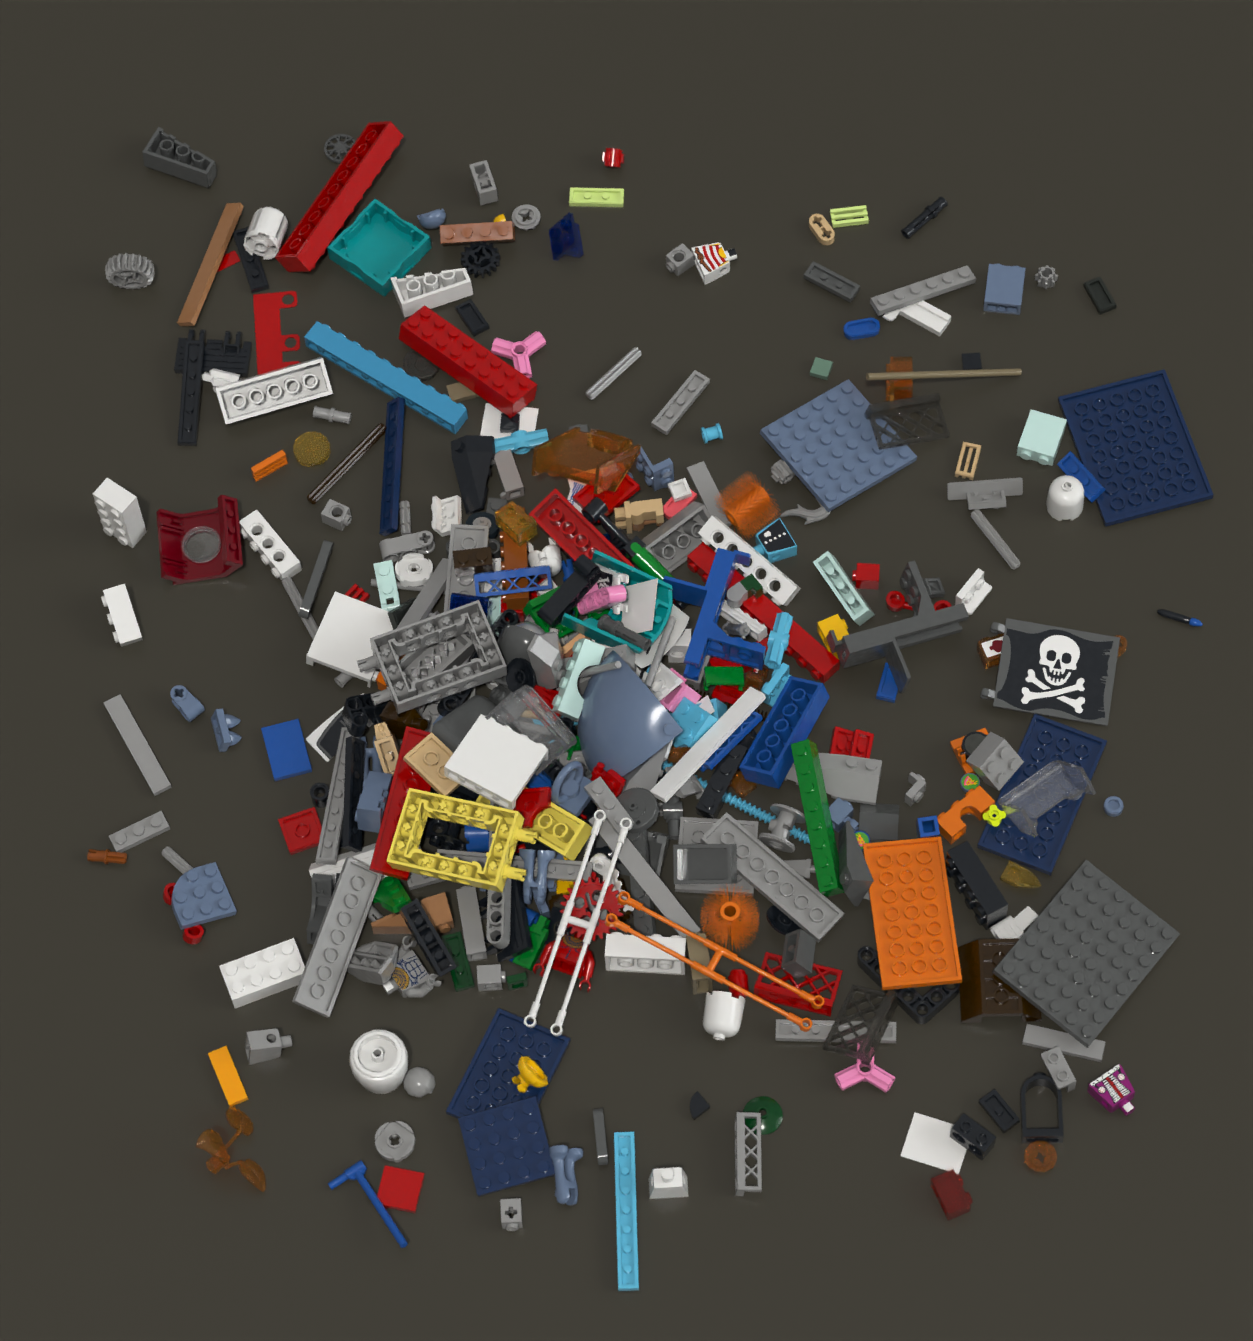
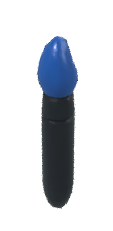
[1157,609,1203,626]

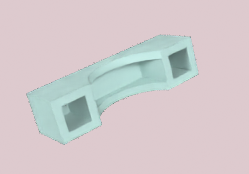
[552,638,605,720]

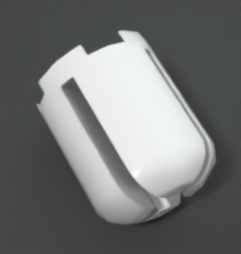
[243,207,288,260]

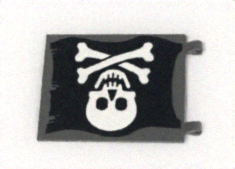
[980,618,1120,726]

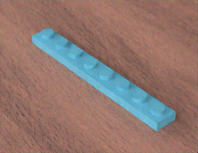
[614,1132,639,1291]

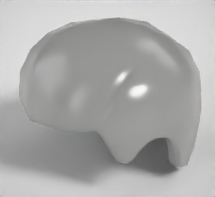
[403,1067,436,1098]

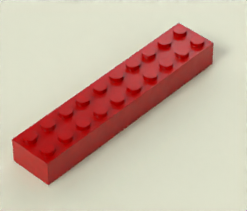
[275,121,404,272]

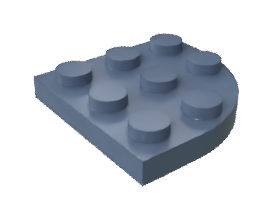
[171,862,237,930]

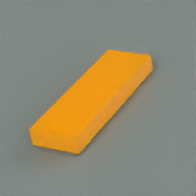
[208,1046,248,1107]

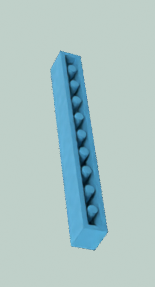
[304,321,468,434]

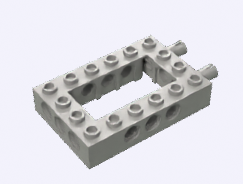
[357,600,507,714]

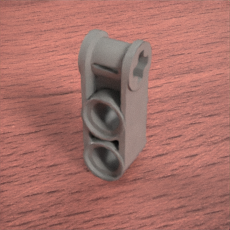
[379,530,435,562]

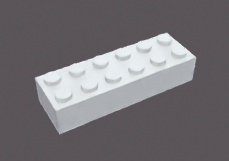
[214,357,333,424]

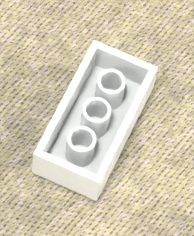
[93,478,147,548]
[605,932,687,975]
[219,938,305,1009]

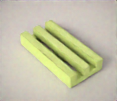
[830,205,869,228]

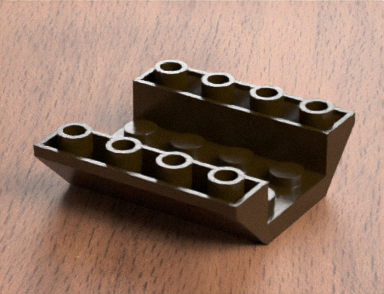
[958,938,1042,1023]

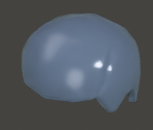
[417,208,446,230]

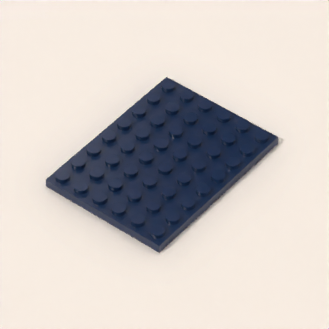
[1058,369,1214,527]

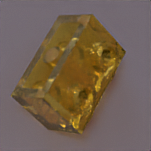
[495,501,537,546]

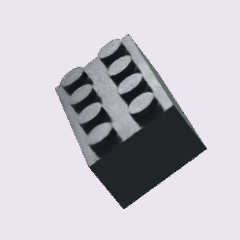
[945,841,1008,930]

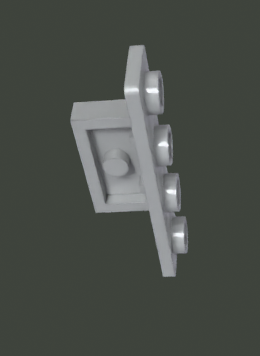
[947,478,1023,510]

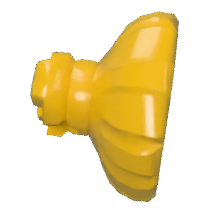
[512,1056,548,1093]

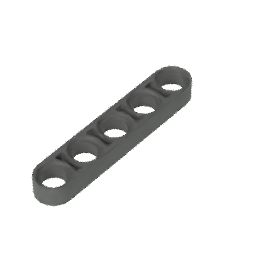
[298,540,333,619]

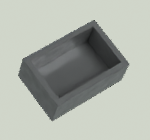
[673,844,737,884]

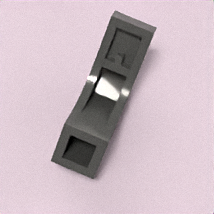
[307,873,334,944]

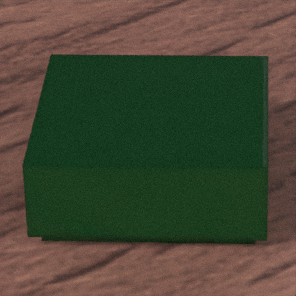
[506,972,528,990]

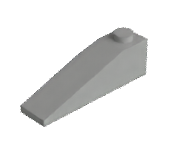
[621,739,674,793]

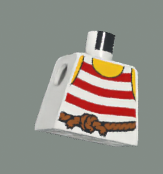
[691,242,737,285]

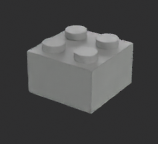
[966,732,1024,791]

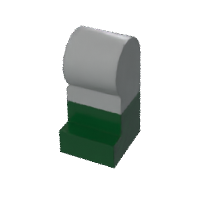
[727,573,763,608]

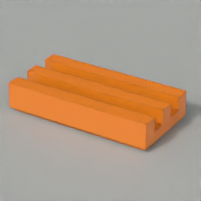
[251,450,288,482]

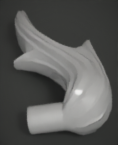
[780,499,831,525]

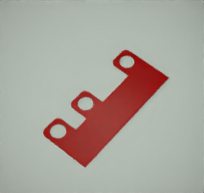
[253,291,300,375]

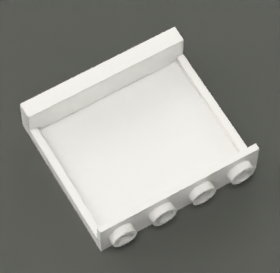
[306,592,393,688]
[444,714,548,810]

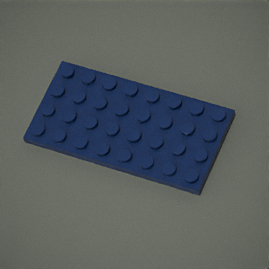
[977,714,1107,876]

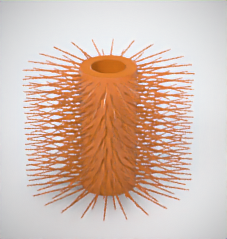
[714,471,781,540]
[700,884,760,952]

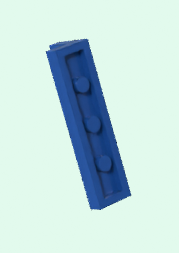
[474,565,552,598]
[699,711,763,772]

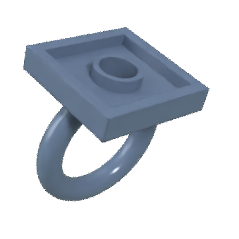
[551,761,592,817]

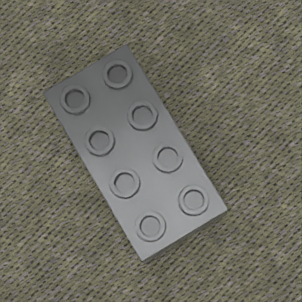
[399,634,474,689]

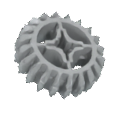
[105,253,155,290]

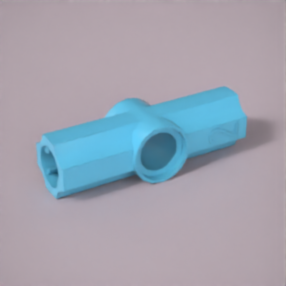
[494,429,550,455]
[764,612,793,670]

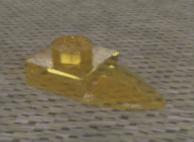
[1000,861,1041,888]

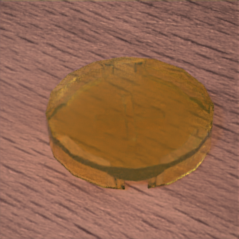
[293,431,331,467]

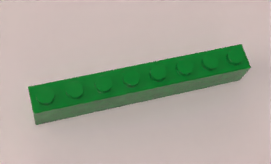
[791,739,845,897]

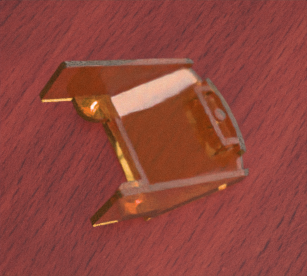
[531,427,641,494]

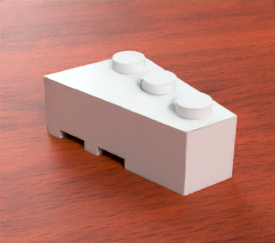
[101,583,143,647]

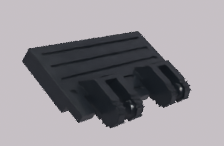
[174,329,252,377]
[478,879,533,963]

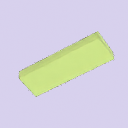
[569,187,624,207]

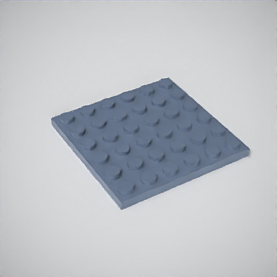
[760,379,917,512]

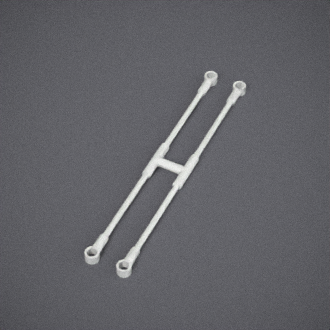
[524,809,633,1036]

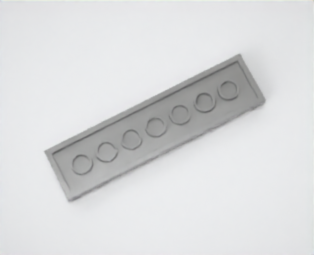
[700,812,845,943]
[292,857,382,1018]

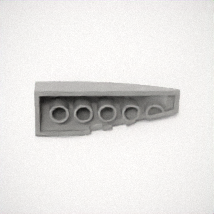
[784,753,882,805]

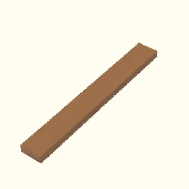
[177,203,244,326]

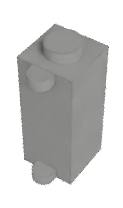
[490,449,525,501]

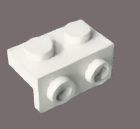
[431,495,462,537]

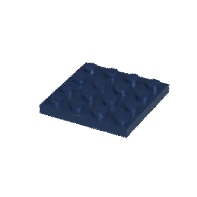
[458,1096,555,1197]

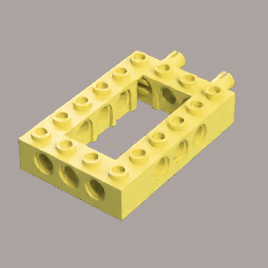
[386,788,537,893]

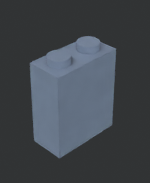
[983,264,1026,315]

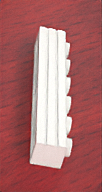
[720,600,768,642]

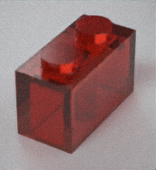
[931,1169,973,1221]

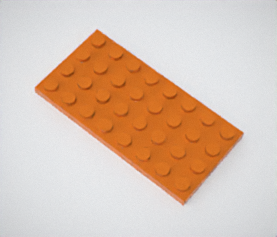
[863,836,962,990]

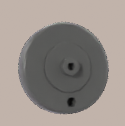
[617,788,659,833]

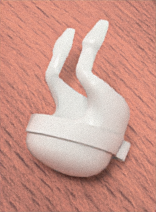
[527,538,562,578]

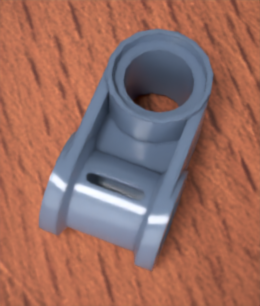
[170,685,205,722]

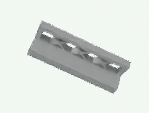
[734,1112,762,1196]

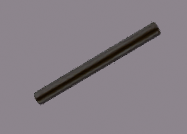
[307,423,386,504]

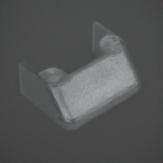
[485,685,577,776]
[998,760,1096,837]

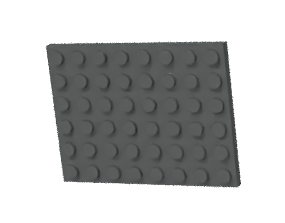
[992,860,1180,1048]

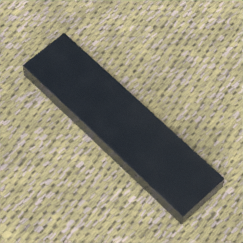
[233,227,269,294]

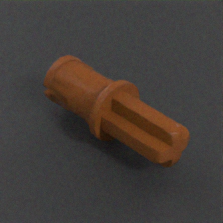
[87,849,127,865]

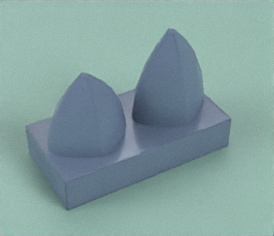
[211,709,242,752]

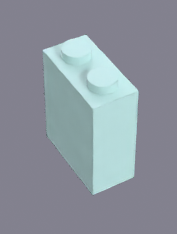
[1017,409,1067,466]

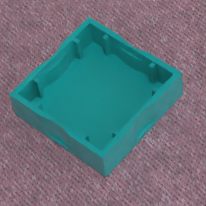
[327,199,432,297]

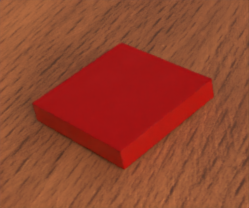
[278,807,322,855]
[377,1165,425,1213]

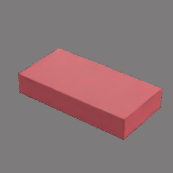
[663,489,697,519]

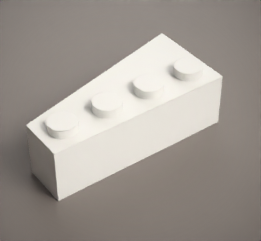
[391,268,473,318]

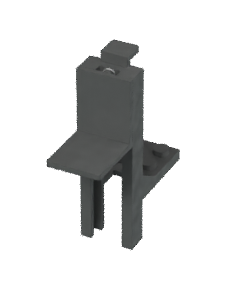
[826,560,969,694]

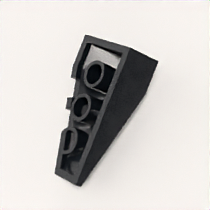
[451,435,495,515]

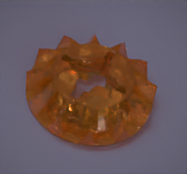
[1024,1141,1057,1173]

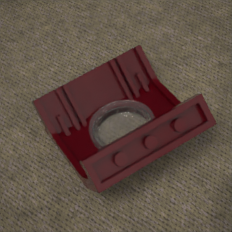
[156,495,243,585]

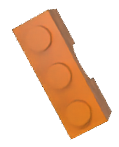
[937,785,995,844]

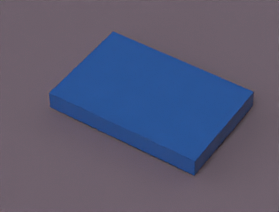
[261,719,312,781]

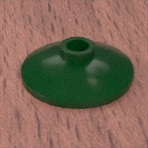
[743,1096,783,1135]

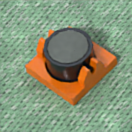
[950,728,988,774]

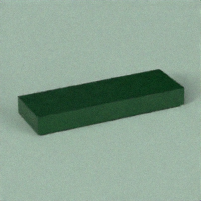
[441,932,475,992]

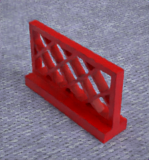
[754,952,843,1017]

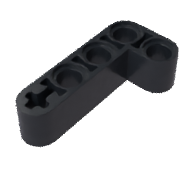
[537,554,601,628]
[342,692,393,737]

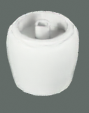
[349,1030,408,1094]

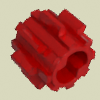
[602,148,624,168]

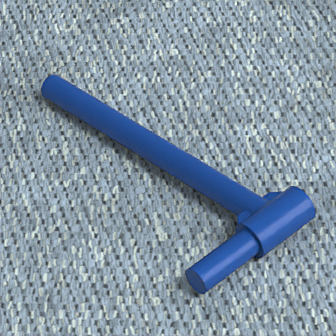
[328,1160,408,1248]

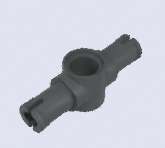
[663,794,683,840]

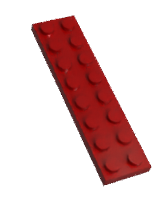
[369,726,431,881]

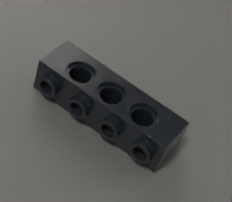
[397,898,457,977]

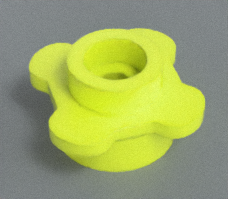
[983,805,1006,827]

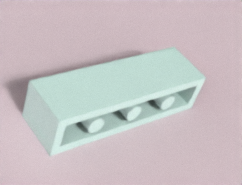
[813,551,875,626]

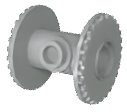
[759,803,806,853]

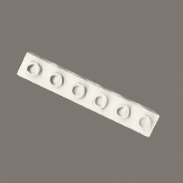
[698,515,801,606]

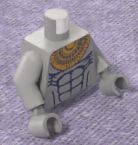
[382,936,441,998]

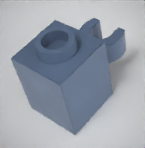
[829,797,859,833]

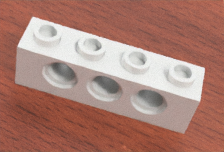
[239,509,302,580]

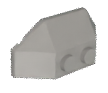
[527,631,566,690]
[347,941,398,985]

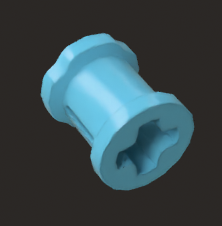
[700,423,723,444]

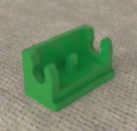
[703,666,744,691]

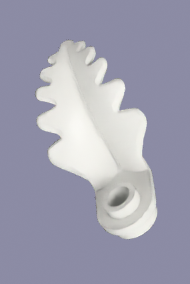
[590,853,634,912]

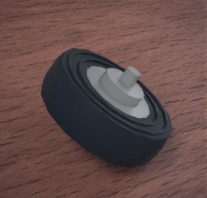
[465,512,499,539]

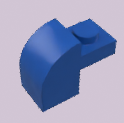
[916,815,940,838]

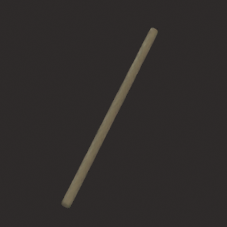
[866,368,1022,380]

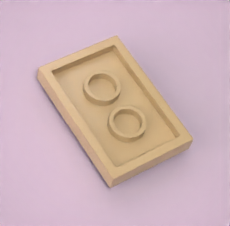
[403,732,460,796]

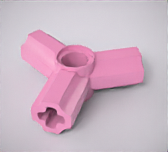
[491,331,546,378]
[834,1038,895,1093]

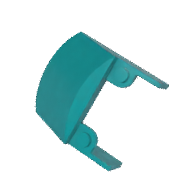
[561,550,673,654]

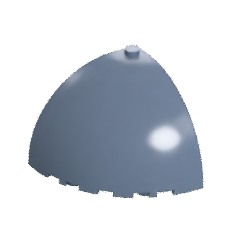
[578,650,683,777]

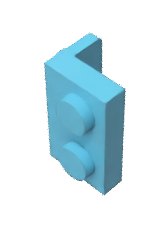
[761,663,791,707]

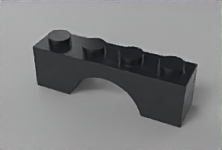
[696,744,748,819]

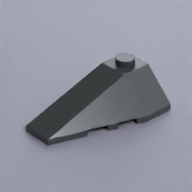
[839,821,873,907]

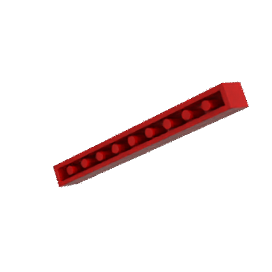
[687,542,840,684]

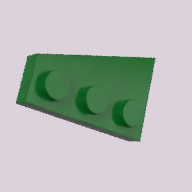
[372,876,411,913]

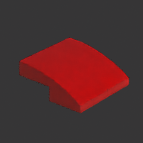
[829,726,874,759]

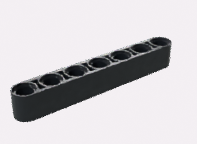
[437,609,518,717]

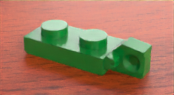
[513,915,550,971]

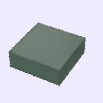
[810,357,833,380]

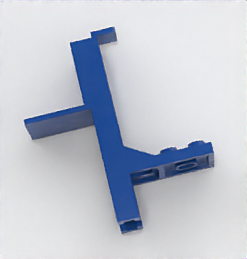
[663,548,766,681]

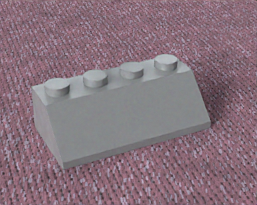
[642,501,721,573]

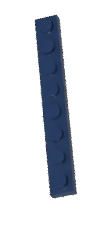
[379,397,405,536]

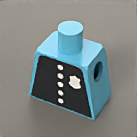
[753,518,797,563]

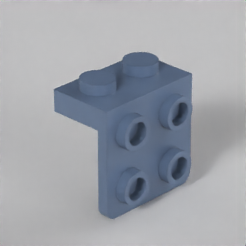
[634,444,674,491]

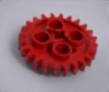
[560,877,625,942]

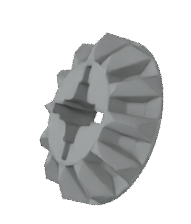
[512,204,541,231]

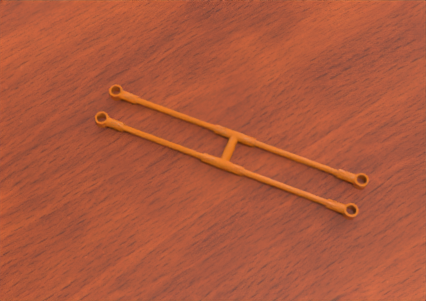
[605,891,824,1032]

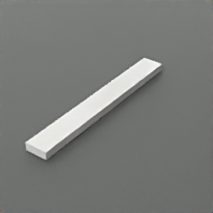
[650,687,766,803]

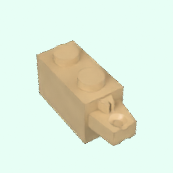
[374,721,400,776]

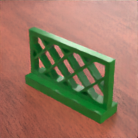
[523,586,609,639]

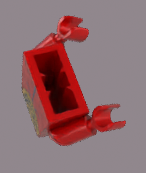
[533,933,595,992]

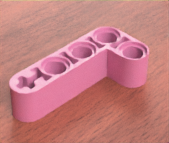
[577,582,627,615]

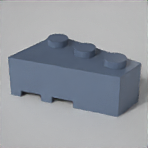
[355,771,393,833]

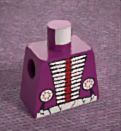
[1087,1064,1135,1116]

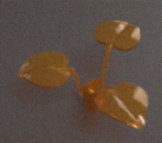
[196,1107,266,1193]

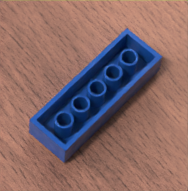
[739,676,830,789]

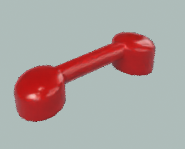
[886,591,951,612]
[163,882,204,944]

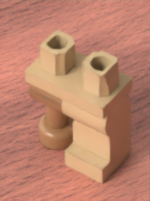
[614,498,664,534]

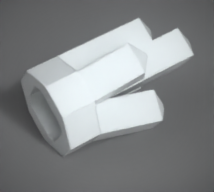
[202,368,240,392]

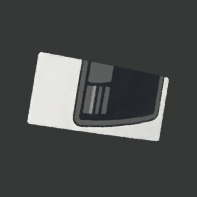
[306,693,373,762]

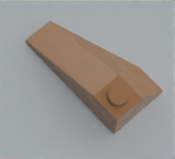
[371,892,454,934]

